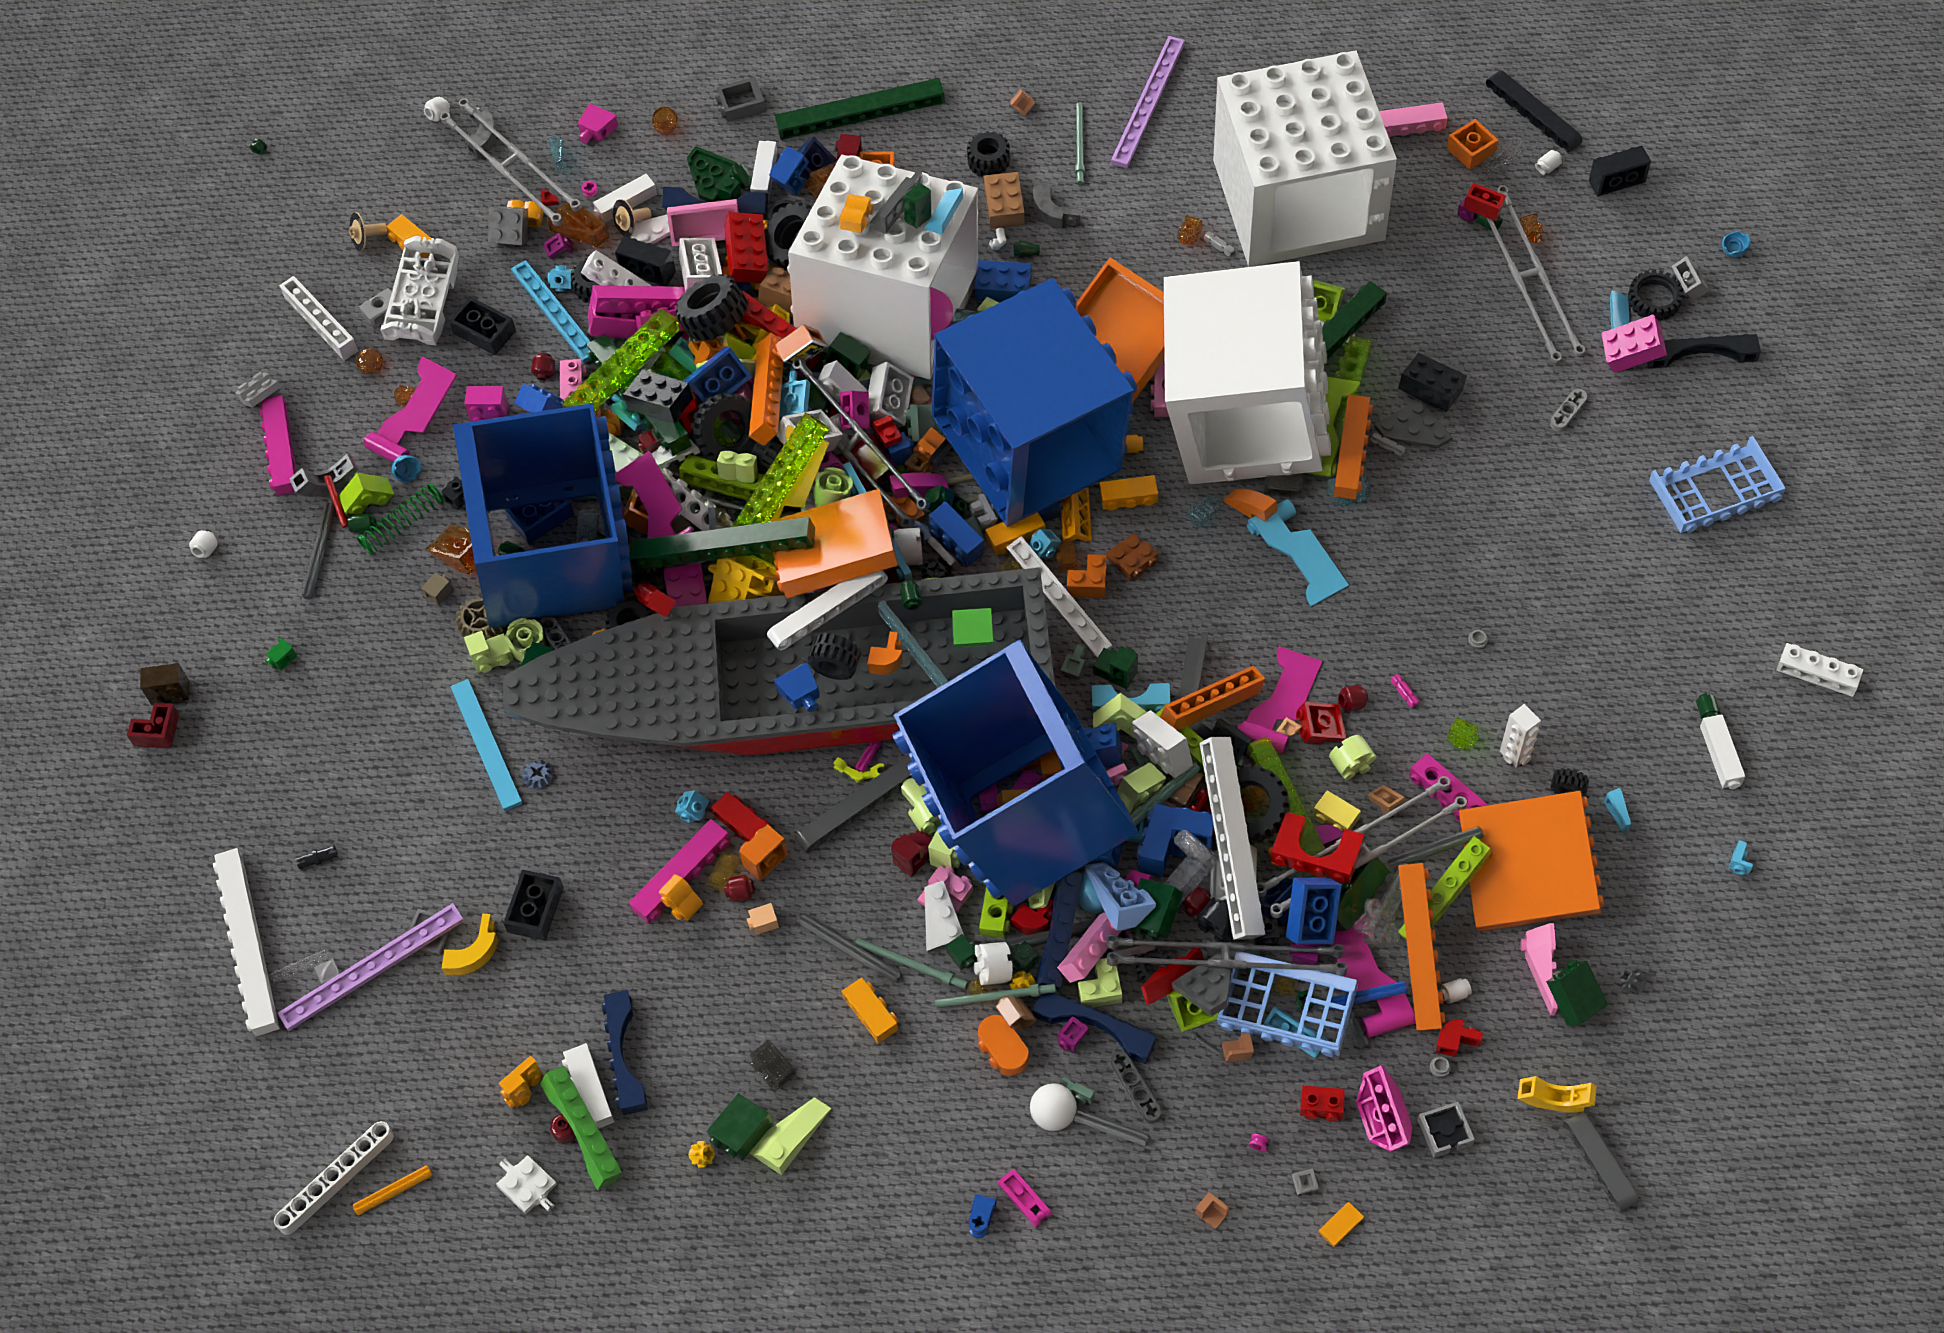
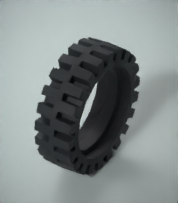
[1628,270,1684,321]

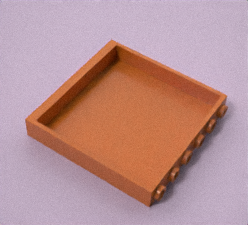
[1075,257,1165,403]
[771,489,898,599]
[1459,791,1605,931]

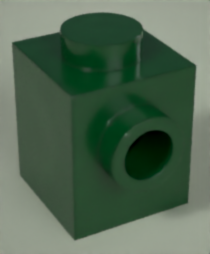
[716,175,742,201]
[946,934,977,970]

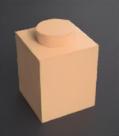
[747,903,779,935]

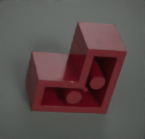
[127,703,180,748]
[891,829,932,878]

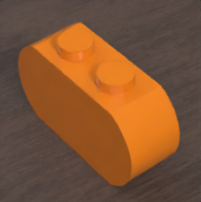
[977,1015,1029,1076]

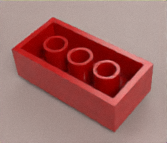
[724,212,768,284]

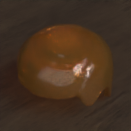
[652,107,678,134]
[356,348,383,374]

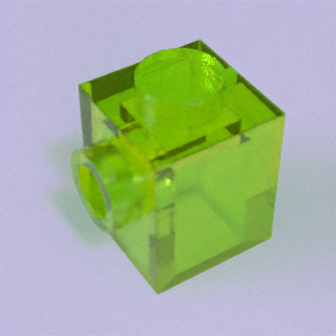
[1447,717,1479,750]

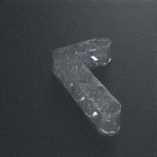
[1163,830,1219,906]

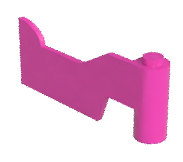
[364,356,458,463]
[615,451,695,538]
[1237,646,1322,755]
[1330,917,1416,1038]

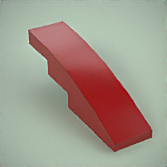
[1141,948,1204,1005]

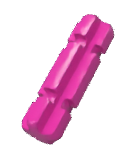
[1391,674,1419,708]
[855,741,881,773]

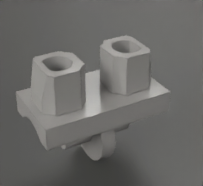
[970,494,1000,529]

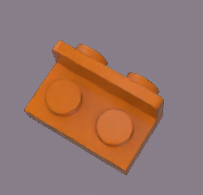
[884,494,925,525]

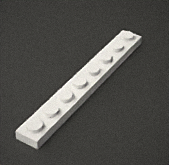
[1007,536,1113,658]

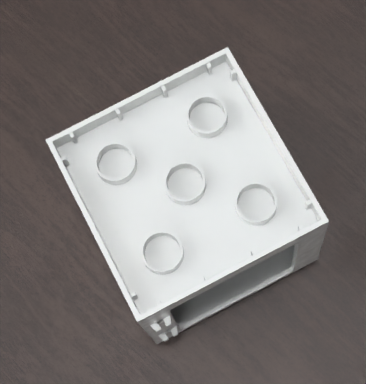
[1213,51,1397,267]
[787,155,978,379]
[1164,261,1331,484]

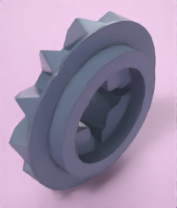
[522,759,554,789]

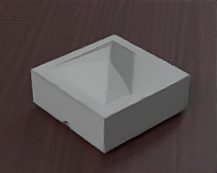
[314,959,340,985]
[1291,1169,1319,1195]

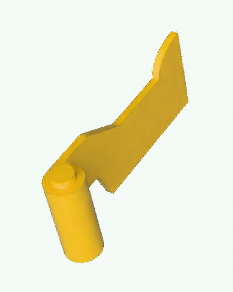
[744,425,829,525]

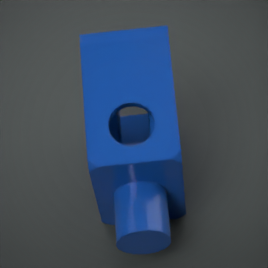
[774,662,820,712]

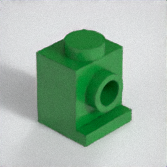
[265,637,297,671]

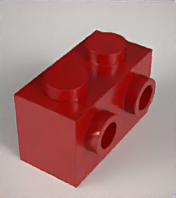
[1463,183,1506,221]
[1300,1085,1345,1122]

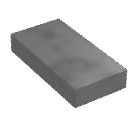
[927,537,961,570]

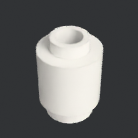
[1535,150,1562,175]
[1439,978,1472,1004]

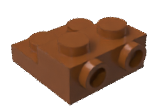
[1105,533,1158,581]

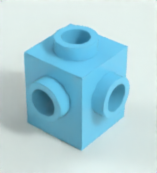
[548,265,574,291]
[1028,529,1062,559]
[675,790,709,823]

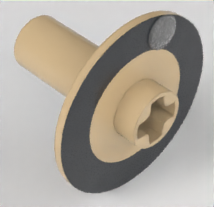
[613,199,651,237]
[350,212,387,251]

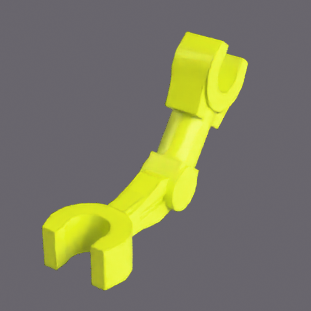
[833,757,884,783]

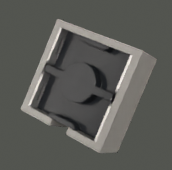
[1417,1102,1475,1158]

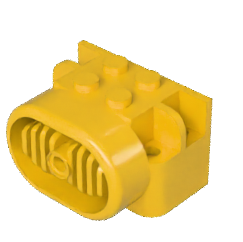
[707,555,785,604]

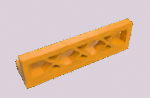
[1061,487,1092,543]

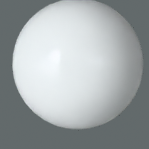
[1030,1084,1077,1131]

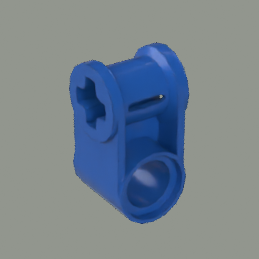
[969,1194,997,1238]

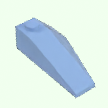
[1085,862,1156,931]

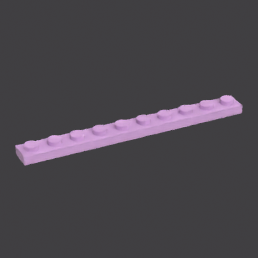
[1111,36,1185,169]
[278,903,464,1031]

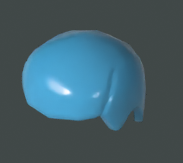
[1722,231,1751,258]
[392,455,422,483]

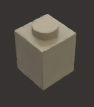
[421,572,453,606]

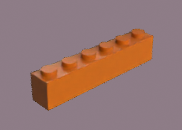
[1333,394,1373,500]
[1160,665,1265,731]

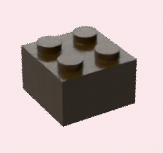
[140,663,189,705]

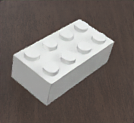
[679,238,722,291]

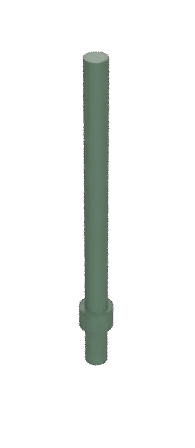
[1075,102,1085,186]
[855,938,968,989]
[935,984,1056,1008]

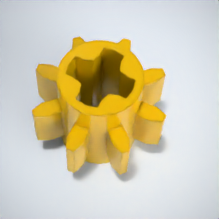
[1009,971,1036,997]
[688,1141,715,1168]

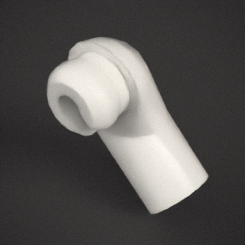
[989,228,1006,250]

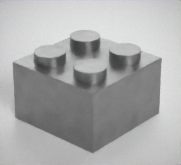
[488,206,528,245]

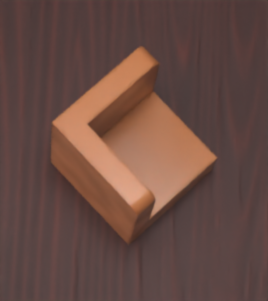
[1010,88,1035,116]
[1222,1033,1254,1063]
[1195,1192,1229,1229]

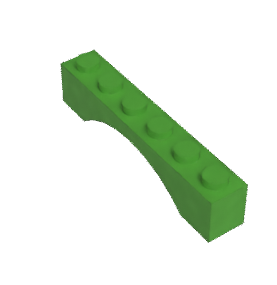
[540,1066,622,1190]

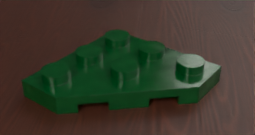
[687,146,737,202]

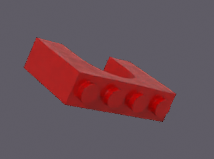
[1271,812,1364,885]

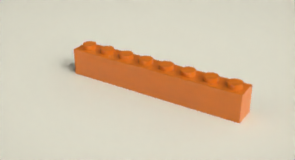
[749,333,783,446]
[1398,863,1446,1032]

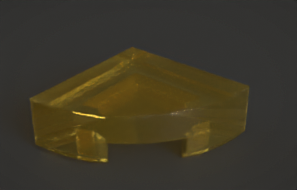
[1273,976,1294,996]
[968,978,984,995]

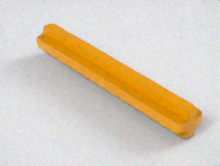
[353,1166,432,1215]

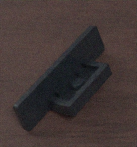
[1191,718,1261,768]

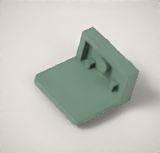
[906,404,946,443]

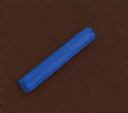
[1329,981,1408,1010]

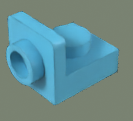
[1729,840,1753,875]

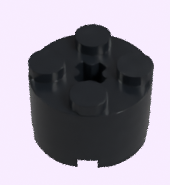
[1197,897,1233,942]

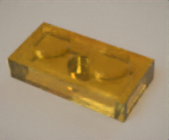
[706,850,741,893]

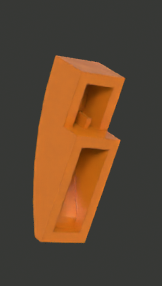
[1223,489,1277,521]

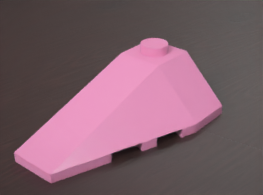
[1520,923,1557,1015]

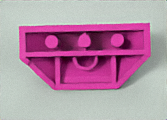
[1356,1065,1413,1152]

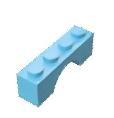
[1092,683,1170,713]

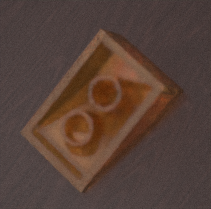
[426,524,476,575]

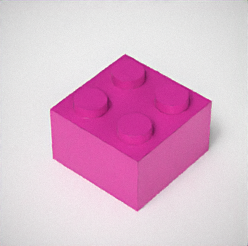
[464,386,509,422]

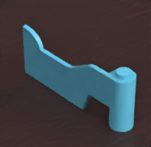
[1247,499,1349,606]

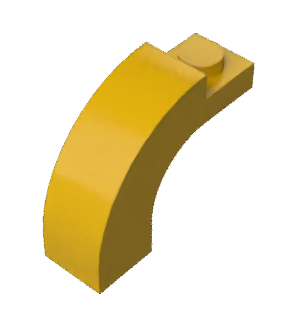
[442,914,499,976]
[1517,1076,1597,1113]

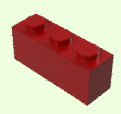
[711,791,771,842]

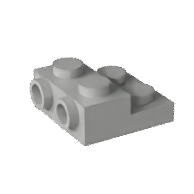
[235,372,281,407]

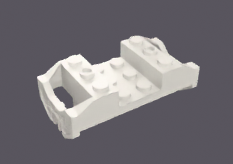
[381,236,460,346]

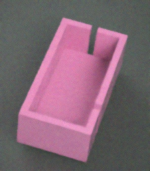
[667,199,739,246]

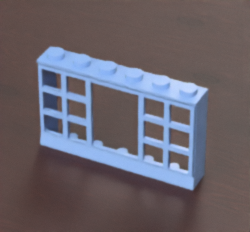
[1649,436,1786,533]
[1217,951,1358,1057]

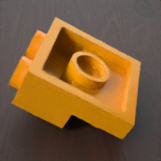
[499,1056,543,1109]

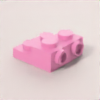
[917,866,973,914]

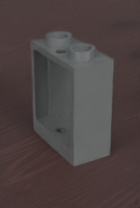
[715,77,766,122]

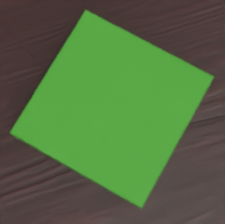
[952,608,993,648]

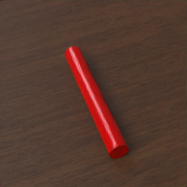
[324,475,348,528]

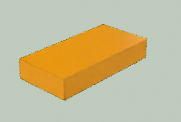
[1318,1202,1364,1247]

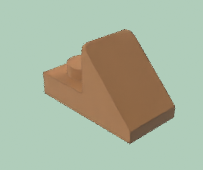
[1367,785,1406,815]

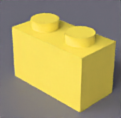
[1313,790,1361,832]

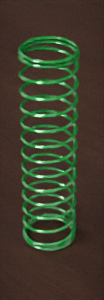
[357,483,444,555]

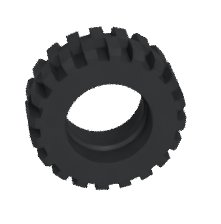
[764,202,812,271]
[676,274,747,341]
[691,393,757,462]
[1237,764,1290,844]

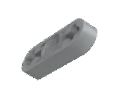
[1550,389,1587,431]

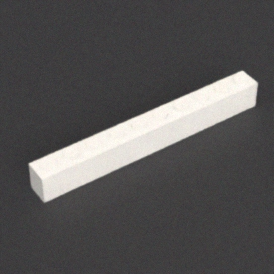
[1200,737,1265,940]
[213,848,280,1037]

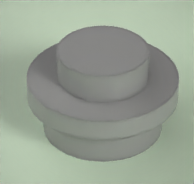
[1468,630,1488,649]
[1429,1057,1451,1078]

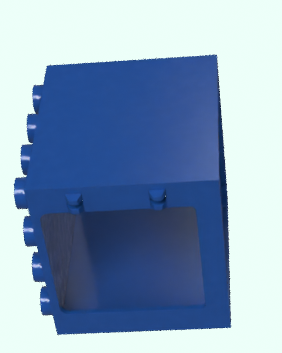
[932,278,1137,527]
[453,403,633,628]
[893,639,1139,907]

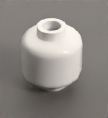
[424,97,450,122]
[189,530,218,558]

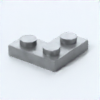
[1111,928,1155,956]

